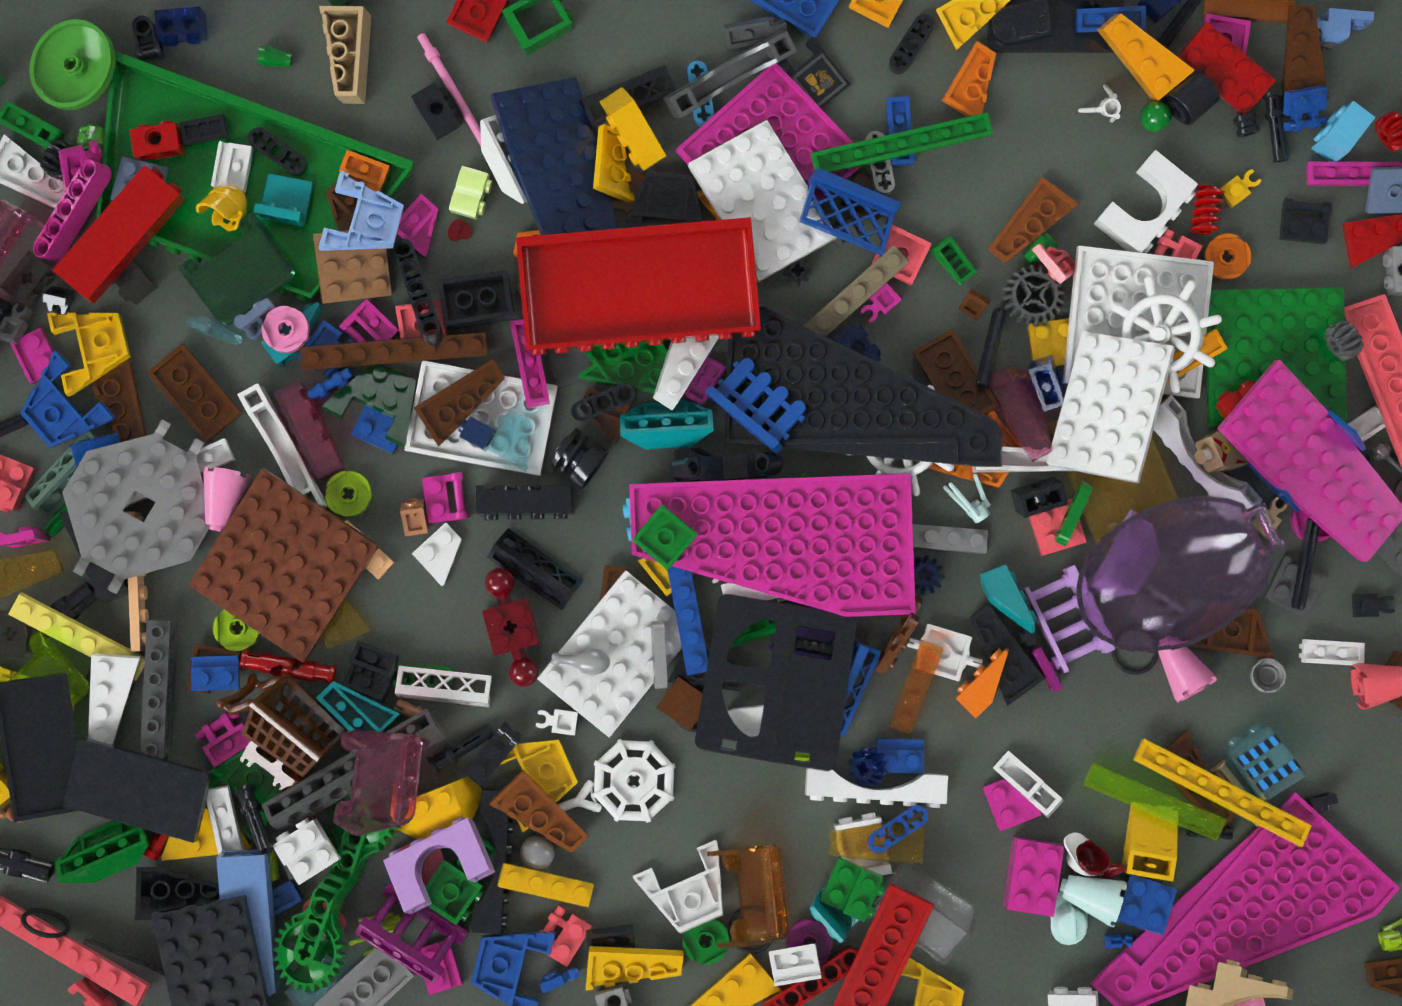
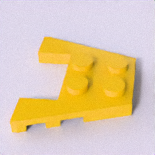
[47,313,131,397]
[500,739,578,832]
[901,958,964,1006]

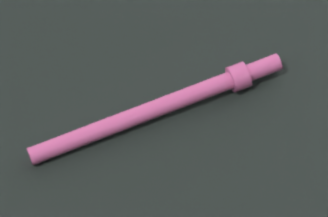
[417,33,481,146]

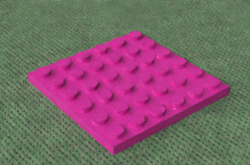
[676,63,862,202]

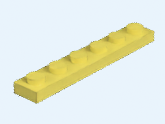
[8,592,145,681]

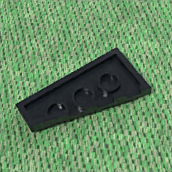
[970,604,1045,706]

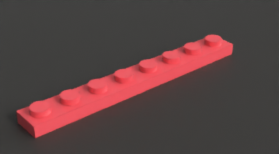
[0,895,151,1006]

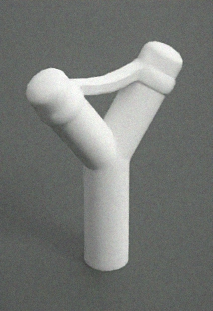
[558,780,602,812]

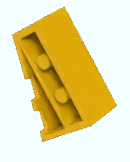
[599,87,666,171]

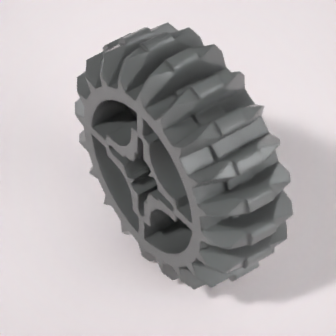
[1002,265,1065,327]

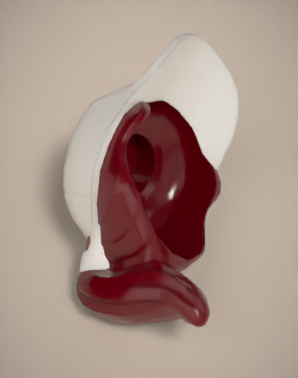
[1064,833,1127,879]

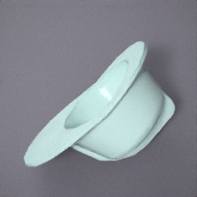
[1050,891,1088,945]

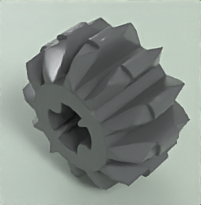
[1324,320,1364,361]

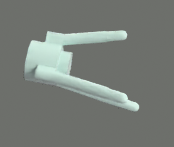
[943,474,991,523]

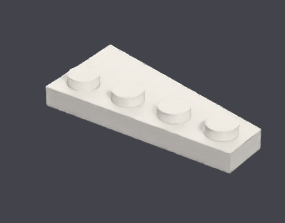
[88,653,141,745]

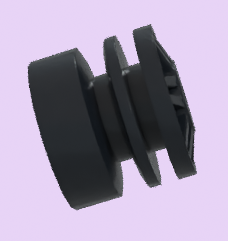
[549,428,609,490]

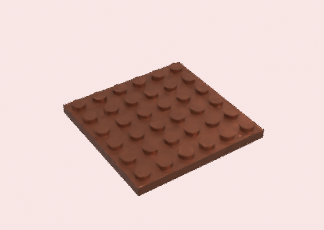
[189,468,380,663]

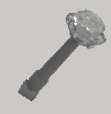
[1373,443,1402,474]

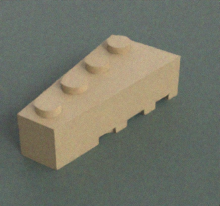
[319,6,371,104]

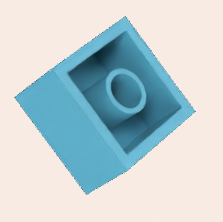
[1311,101,1376,162]

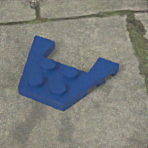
[20,351,116,448]
[471,931,556,1006]

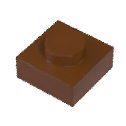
[958,288,991,321]

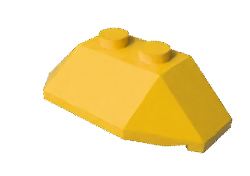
[396,776,482,840]

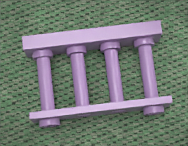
[1021,565,1115,673]

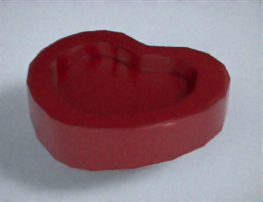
[447,219,472,242]

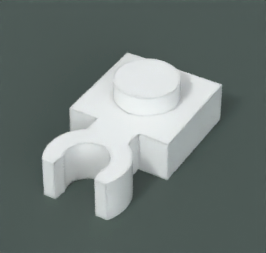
[536,709,578,736]

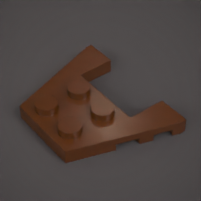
[876,595,922,675]

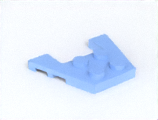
[319,171,404,251]

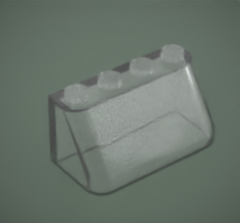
[873,859,978,965]

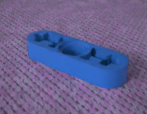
[867,805,928,854]

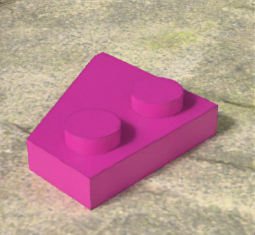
[982,778,1042,831]

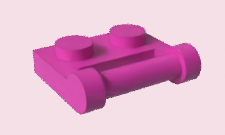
[338,299,399,342]
[422,472,469,524]
[0,526,50,548]

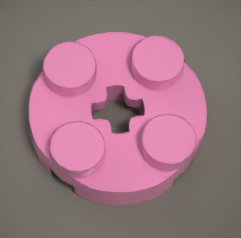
[261,306,310,353]

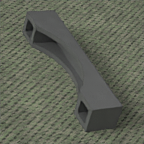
[663,31,797,118]

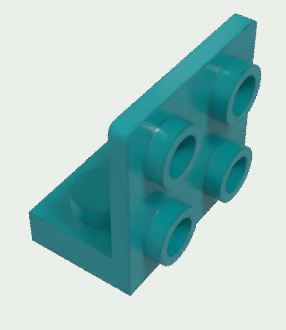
[254,174,313,227]
[809,885,859,943]

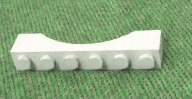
[237,383,328,509]
[1154,395,1262,521]
[972,446,1074,473]
[805,768,948,808]

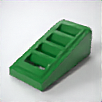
[929,235,977,286]

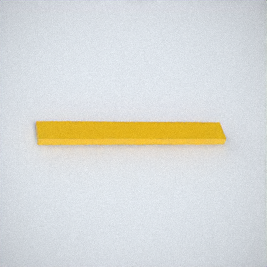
[1133,738,1312,847]

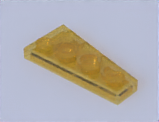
[828,817,924,865]

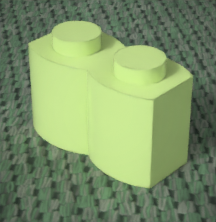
[449,166,492,220]

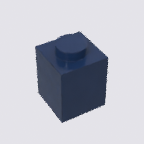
[458,416,497,452]

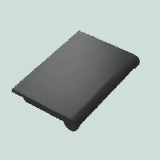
[546,348,593,389]

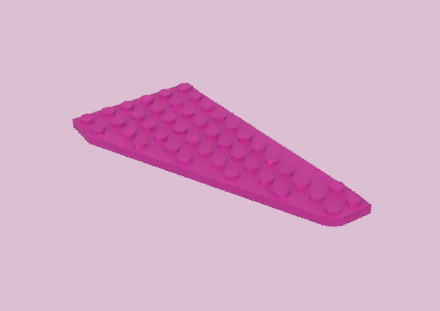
[1090,792,1400,1006]

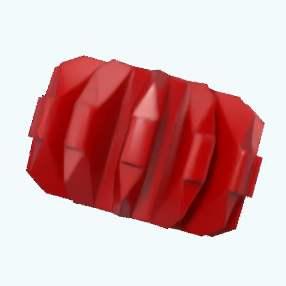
[1375,111,1402,152]

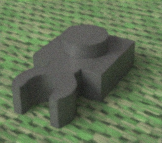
[0,304,33,344]

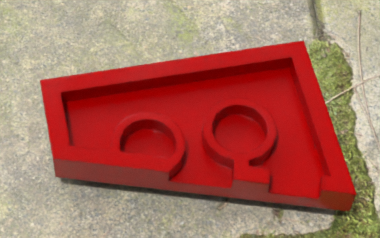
[1342,214,1402,269]

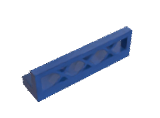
[841,641,881,737]

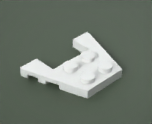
[633,840,723,934]

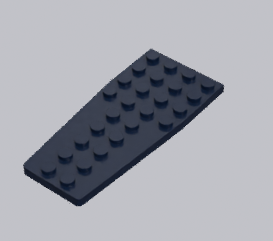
[490,77,618,235]

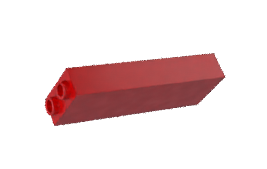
[52,165,186,304]

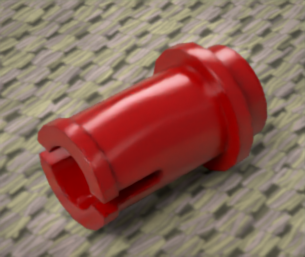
[144,832,169,861]

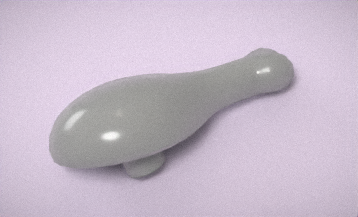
[551,648,610,675]

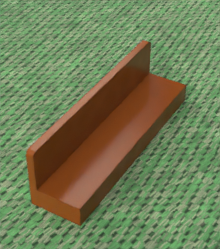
[1202,0,1297,23]

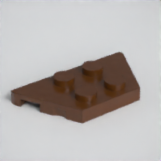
[1183,603,1274,659]

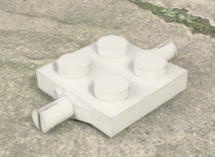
[907,624,982,682]

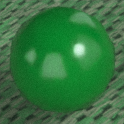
[1140,101,1172,133]

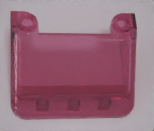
[333,730,422,836]

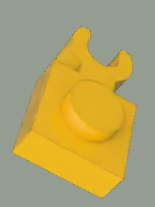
[1220,169,1262,208]

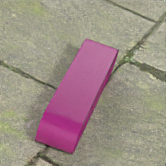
[33,159,112,262]

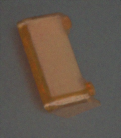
[707,844,789,948]

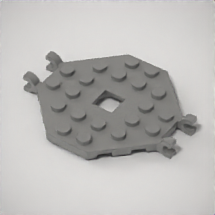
[62,420,210,594]

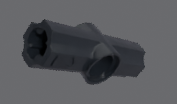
[31,582,98,641]
[0,847,55,883]

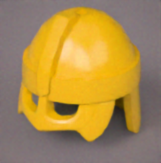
[196,185,247,232]

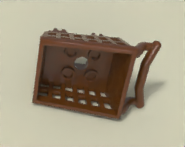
[216,673,348,792]

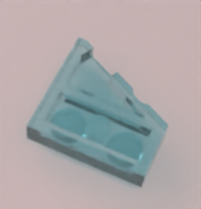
[487,409,531,472]

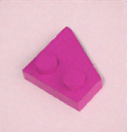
[397,194,438,258]

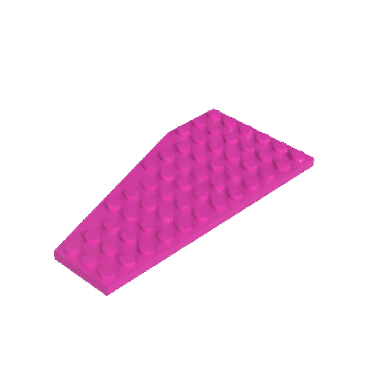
[629,474,916,617]

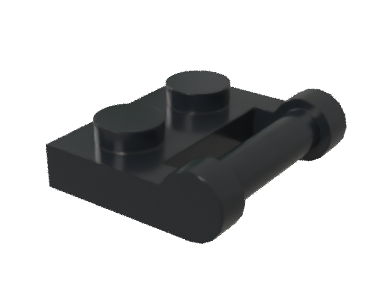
[1279,198,1332,244]

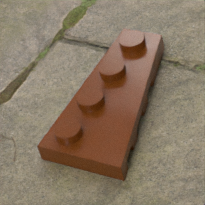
[987,177,1079,264]

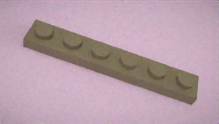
[804,245,909,337]

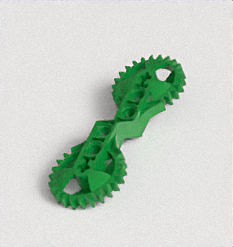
[272,779,403,992]

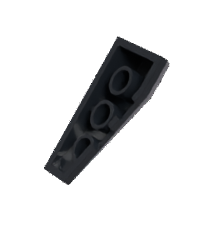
[134,867,220,920]

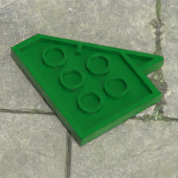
[577,342,667,394]

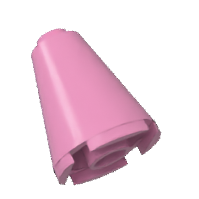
[204,466,251,532]
[1157,636,1218,703]

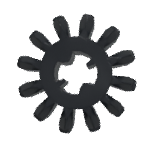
[40,139,74,180]

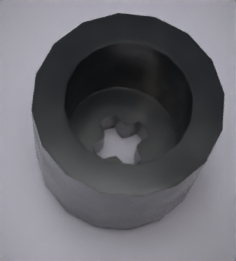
[1164,70,1220,125]

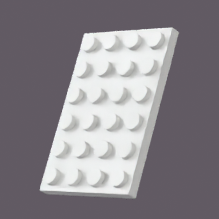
[688,120,837,282]
[1047,331,1175,483]
[404,361,558,476]
[537,570,682,738]

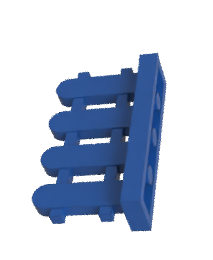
[705,358,806,454]

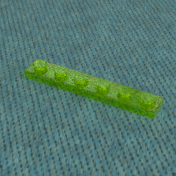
[1083,762,1226,842]

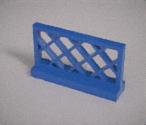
[799,168,900,256]

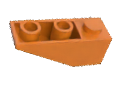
[956,647,1009,718]

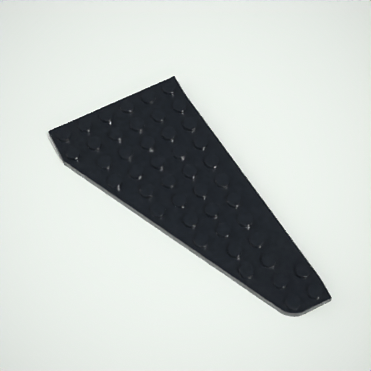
[725,306,1003,467]

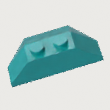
[620,400,714,450]

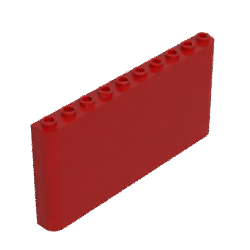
[516,217,761,356]

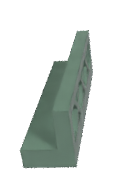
[24,431,97,520]

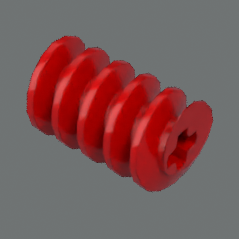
[1190,185,1225,235]

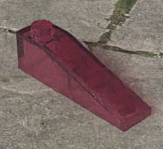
[988,368,1053,462]

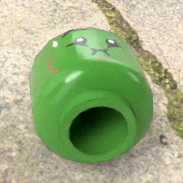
[76,123,105,155]

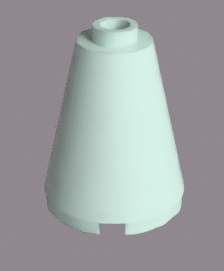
[1059,875,1127,927]

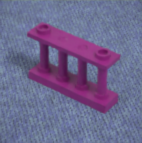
[355,881,469,985]

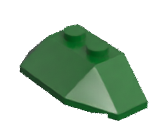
[55,821,148,883]

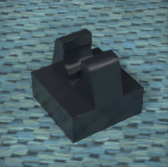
[43,286,75,314]

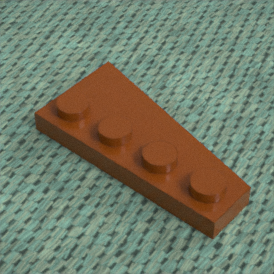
[489,770,589,853]

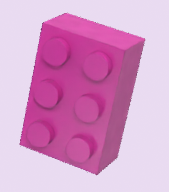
[1003,836,1064,917]

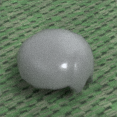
[1249,658,1287,693]
[519,835,555,871]

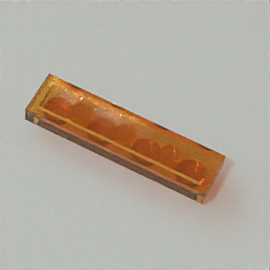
[889,639,944,734]

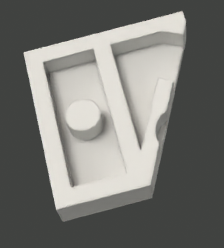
[412,523,462,586]

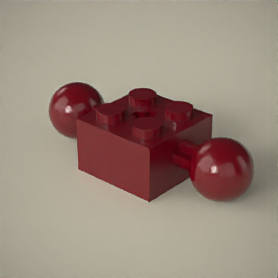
[482,568,541,687]

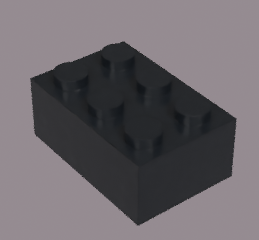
[438,270,516,330]

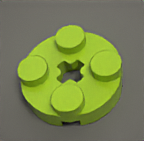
[325,471,373,517]
[213,609,260,651]

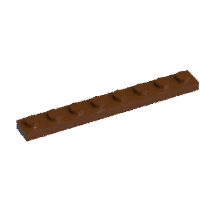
[300,331,488,371]

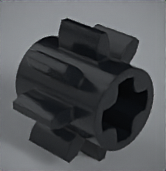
[783,260,812,287]

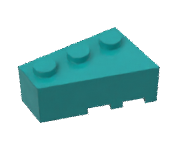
[316,681,401,745]

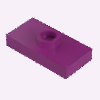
[683,356,727,406]
[1030,647,1063,692]

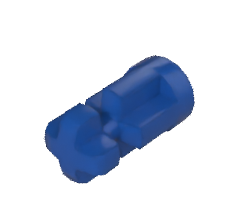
[1104,934,1133,949]

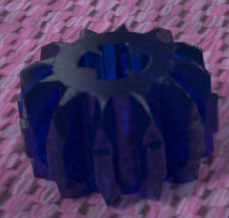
[914,555,945,595]
[848,747,888,787]

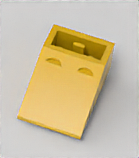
[1121,801,1178,882]

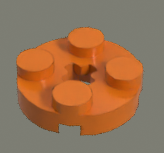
[1203,233,1251,280]

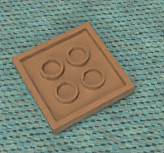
[313,230,392,304]

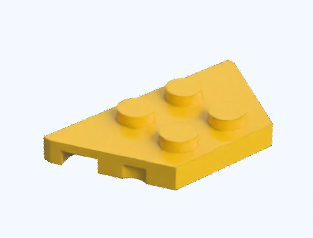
[161,808,253,861]

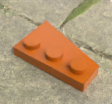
[941,41,996,117]

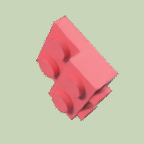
[0,454,36,513]

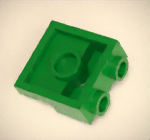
[820,856,885,922]
[426,858,485,925]

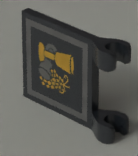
[779,37,851,109]

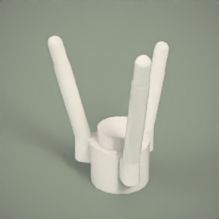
[1078,84,1121,123]

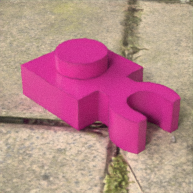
[860,283,902,324]

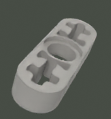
[865,131,895,196]
[651,620,667,689]

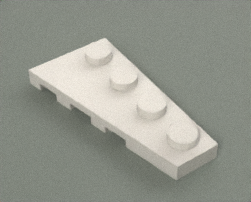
[0,135,65,208]

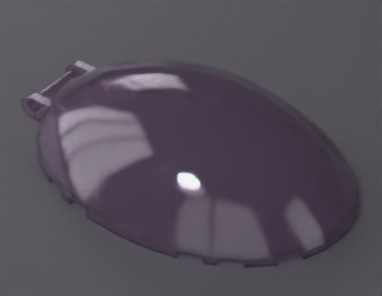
[1076,496,1285,653]

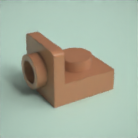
[400,498,428,536]

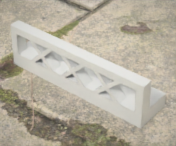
[395,666,492,707]

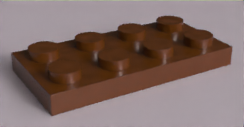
[913,329,999,415]
[147,343,243,443]

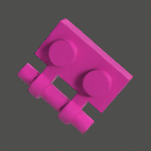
[58,141,102,190]
[195,712,250,767]

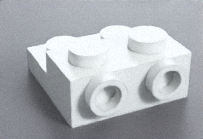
[272,818,341,885]

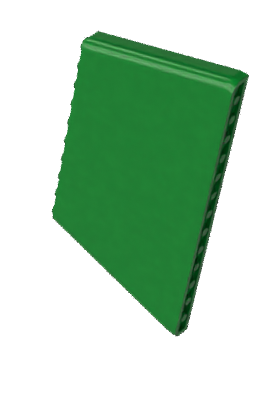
[96,51,415,303]

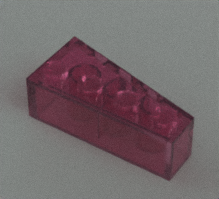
[273,381,346,481]

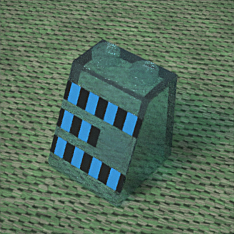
[1223,724,1307,801]

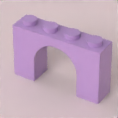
[383,817,495,914]

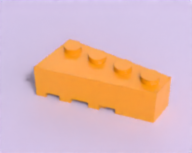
[1097,14,1195,101]

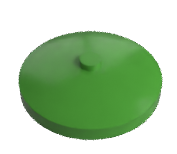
[30,19,116,110]

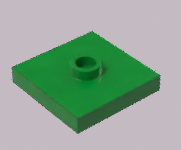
[632,504,698,570]

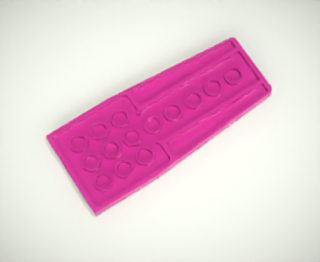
[1217,360,1402,562]

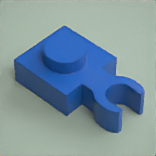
[540,966,581,993]

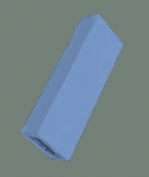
[216,849,280,996]

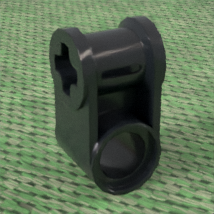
[132,15,165,62]

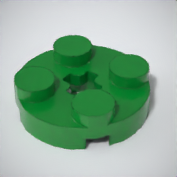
[682,918,729,965]

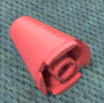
[1351,663,1402,710]

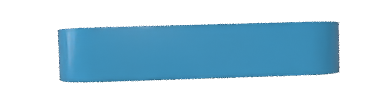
[687,61,714,127]

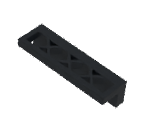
[581,65,675,126]
[487,528,583,610]

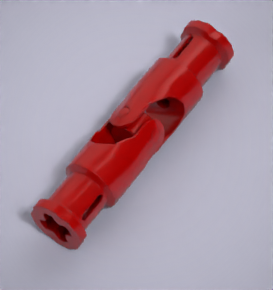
[240,650,337,685]

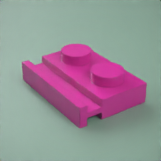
[10,328,54,384]
[420,940,463,995]

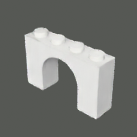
[1094,150,1198,254]

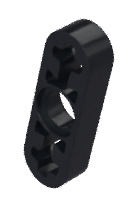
[889,14,934,74]
[248,128,308,176]

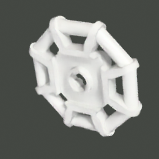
[592,739,676,823]

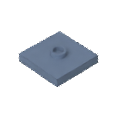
[1365,167,1402,214]

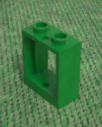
[502,0,574,56]

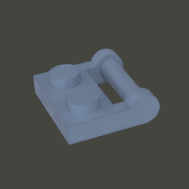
[234,297,276,340]

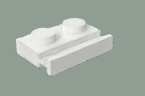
[211,141,254,193]
[769,943,822,986]

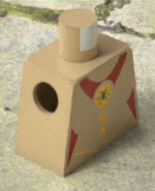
[1194,429,1249,473]

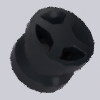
[1233,113,1260,138]

